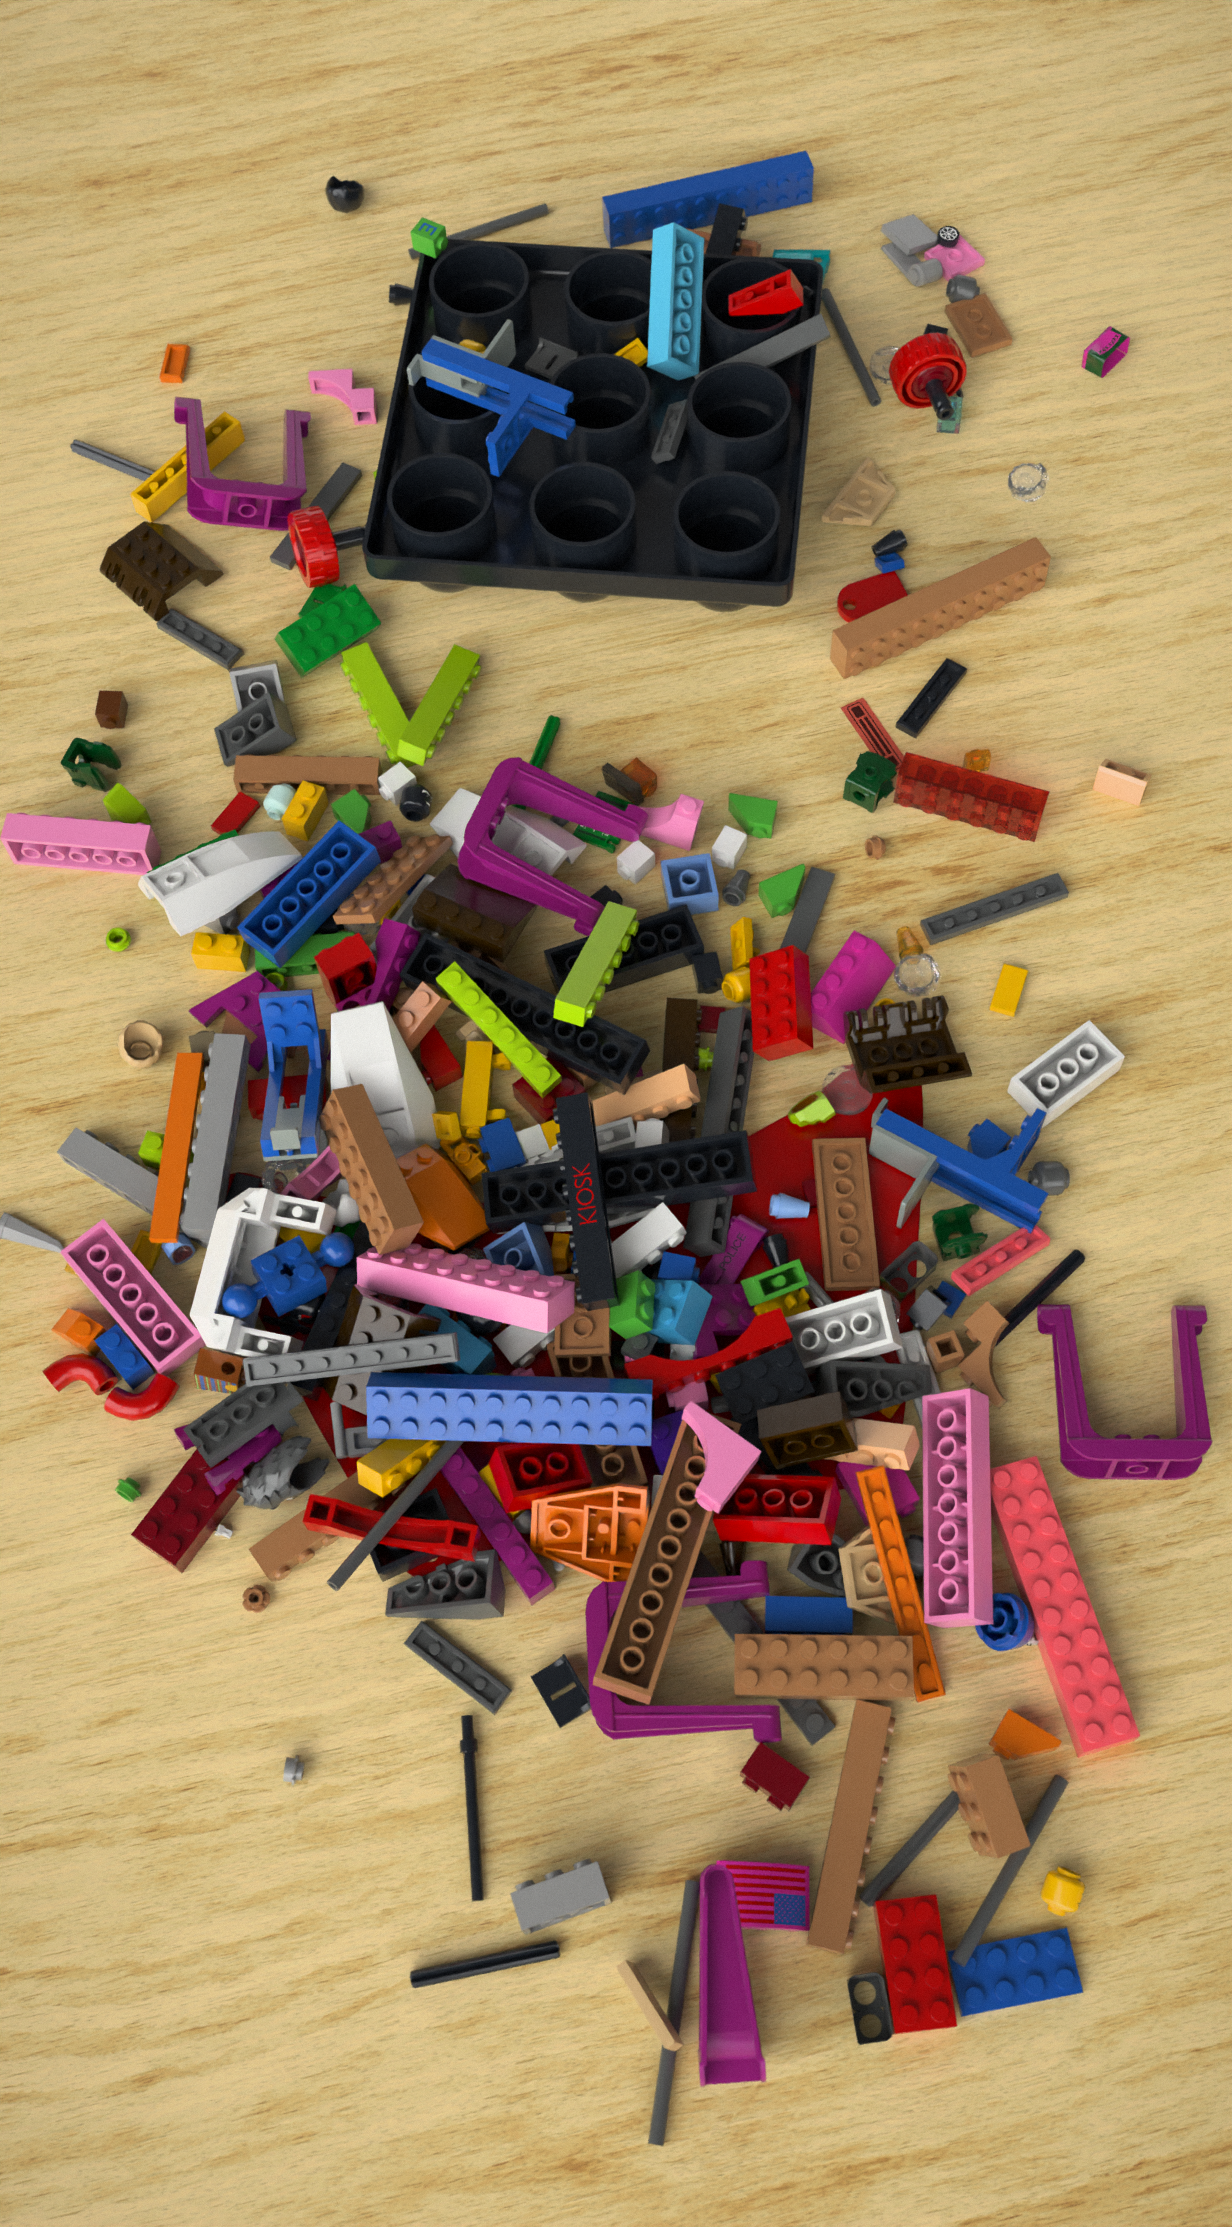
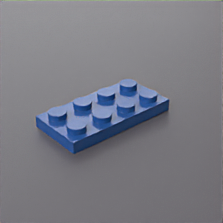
[946,1928,1083,2017]

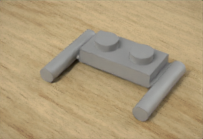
[330,1402,388,1459]

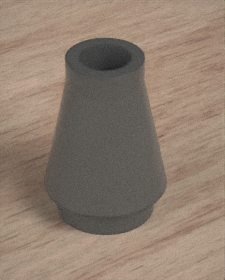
[722,869,751,906]

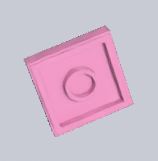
[924,234,985,282]

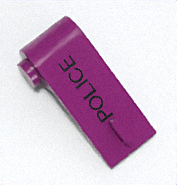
[699,1214,769,1285]

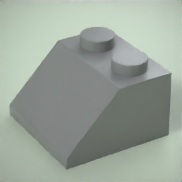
[229,660,285,712]

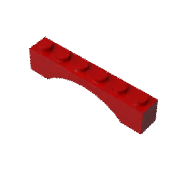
[624,1308,793,1400]
[302,1494,481,1562]

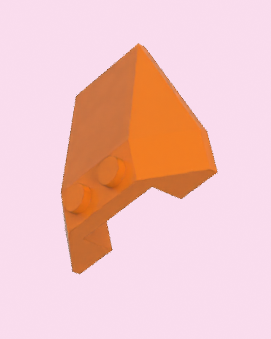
[396,1143,490,1251]
[530,1483,650,1582]

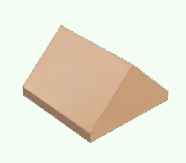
[1092,759,1152,806]

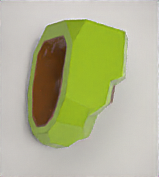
[788,1091,836,1127]

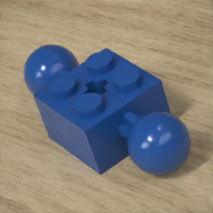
[222,1232,355,1318]

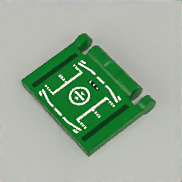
[573,791,639,853]

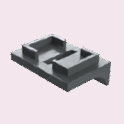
[524,337,579,379]

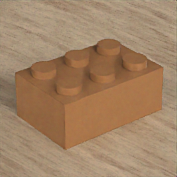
[948,1754,1031,1859]

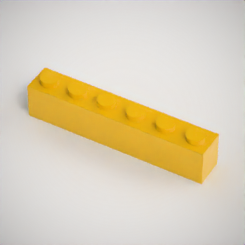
[130,411,245,523]

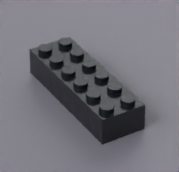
[544,905,704,995]

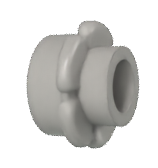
[283,1755,304,1785]

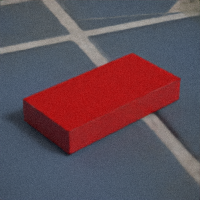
[211,791,260,835]

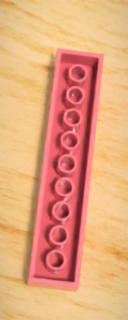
[990,1456,1140,1758]

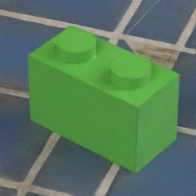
[741,1259,809,1307]
[609,1270,655,1339]

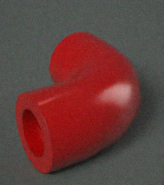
[42,1353,118,1395]
[104,1373,180,1421]

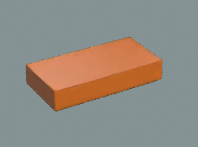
[160,344,190,383]

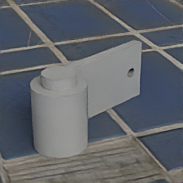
[881,243,943,287]

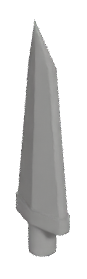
[0,1212,64,1253]

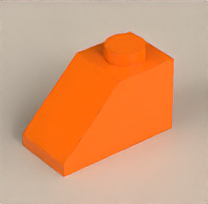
[51,1308,106,1357]
[989,1709,1062,1760]

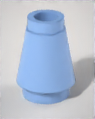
[769,1193,810,1219]

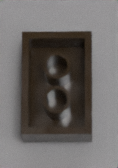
[757,1391,858,1469]

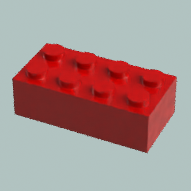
[749,945,814,1061]
[712,1474,841,1545]
[873,1894,957,2035]

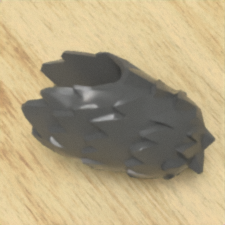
[236,1435,330,1510]

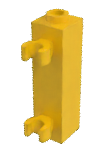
[460,1041,511,1139]

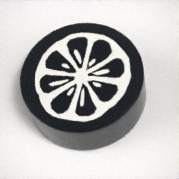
[937,226,959,248]

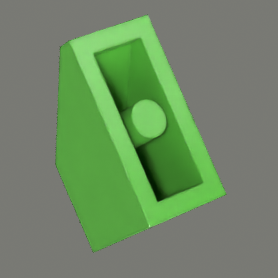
[331,789,372,834]
[728,793,778,839]
[758,864,805,918]

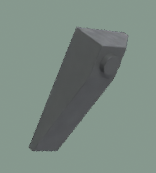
[816,1360,932,1418]
[787,1533,846,1598]
[385,1549,506,1620]

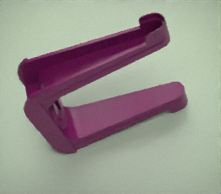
[174,396,311,531]
[457,757,648,936]
[1037,1304,1213,1480]
[585,1560,782,1743]
[697,1864,766,2087]

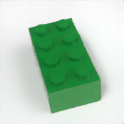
[275,584,381,679]

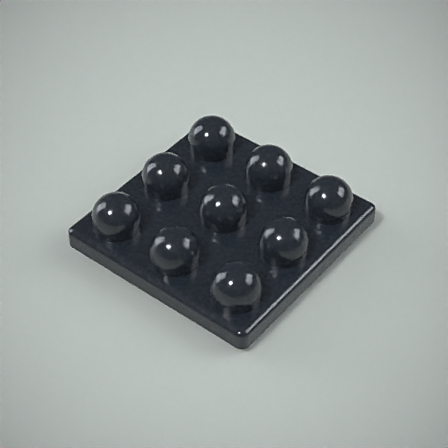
[362,239,823,612]

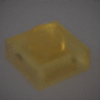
[963,749,991,775]

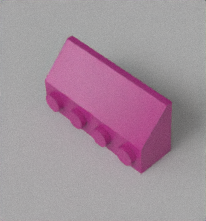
[811,930,896,1044]

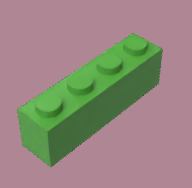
[255,931,355,977]

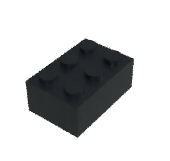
[715,1342,816,1433]
[370,1488,450,1582]

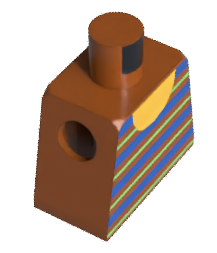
[193,1348,246,1394]

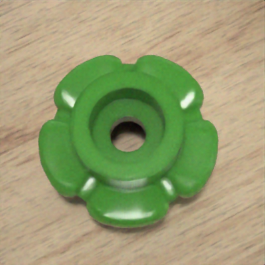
[115,1477,142,1502]

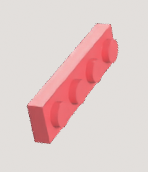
[951,1225,1051,1296]

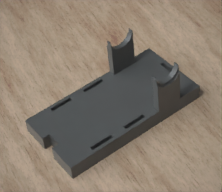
[183,1382,304,1468]

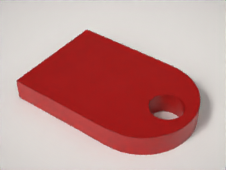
[837,571,908,623]

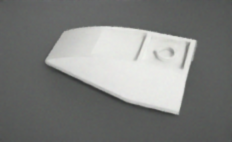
[430,788,587,876]
[138,831,303,936]
[331,1001,441,1159]

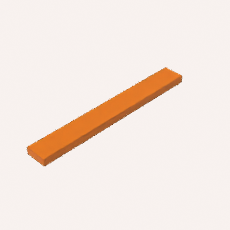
[149,1053,204,1243]
[855,1465,946,1702]

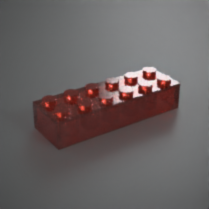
[893,752,1050,842]

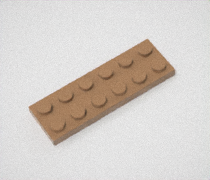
[333,834,453,924]
[812,1138,880,1291]

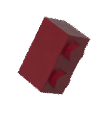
[740,1742,810,1811]

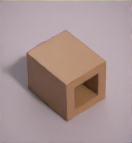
[926,1330,964,1374]

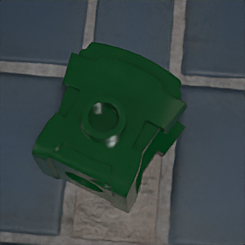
[61,738,122,792]
[843,751,897,814]
[932,1203,988,1261]

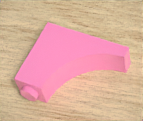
[628,794,704,851]
[682,1400,761,1513]

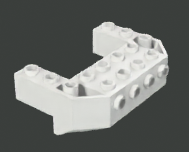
[190,1188,337,1358]

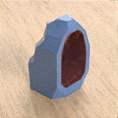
[161,1232,196,1265]

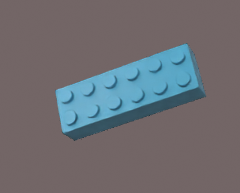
[647,222,704,380]

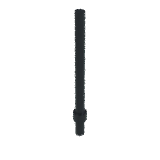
[460,1715,484,1902]

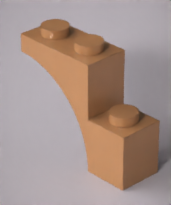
[958,1301,1010,1409]

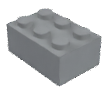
[510,1859,611,1935]

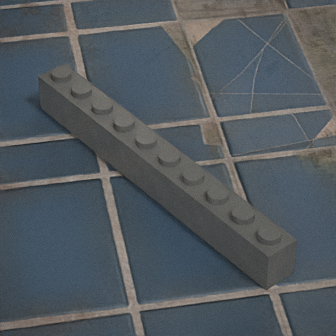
[683,1006,754,1257]

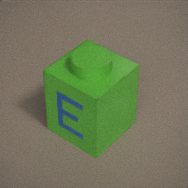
[411,217,448,258]

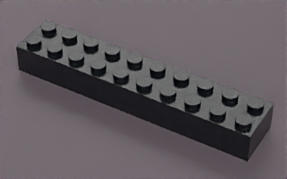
[399,932,650,1095]
[482,1130,757,1234]

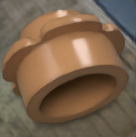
[865,835,886,860]
[242,1585,270,1613]

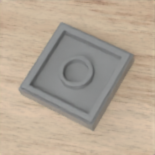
[881,214,939,256]

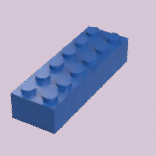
[237,820,381,968]

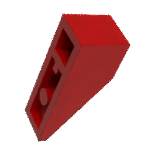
[729,269,803,316]
[420,1025,463,1091]

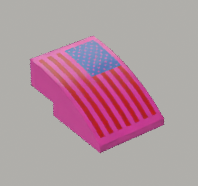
[716,1860,810,1932]

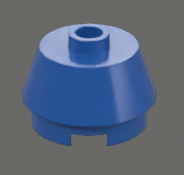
[975,1593,1034,1651]

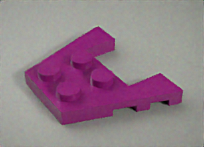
[188,971,281,1072]
[693,1284,758,1360]
[174,1424,282,1495]

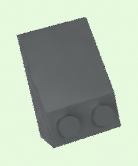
[214,692,297,767]

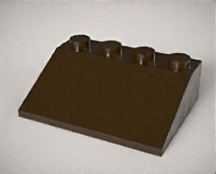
[412,863,538,963]

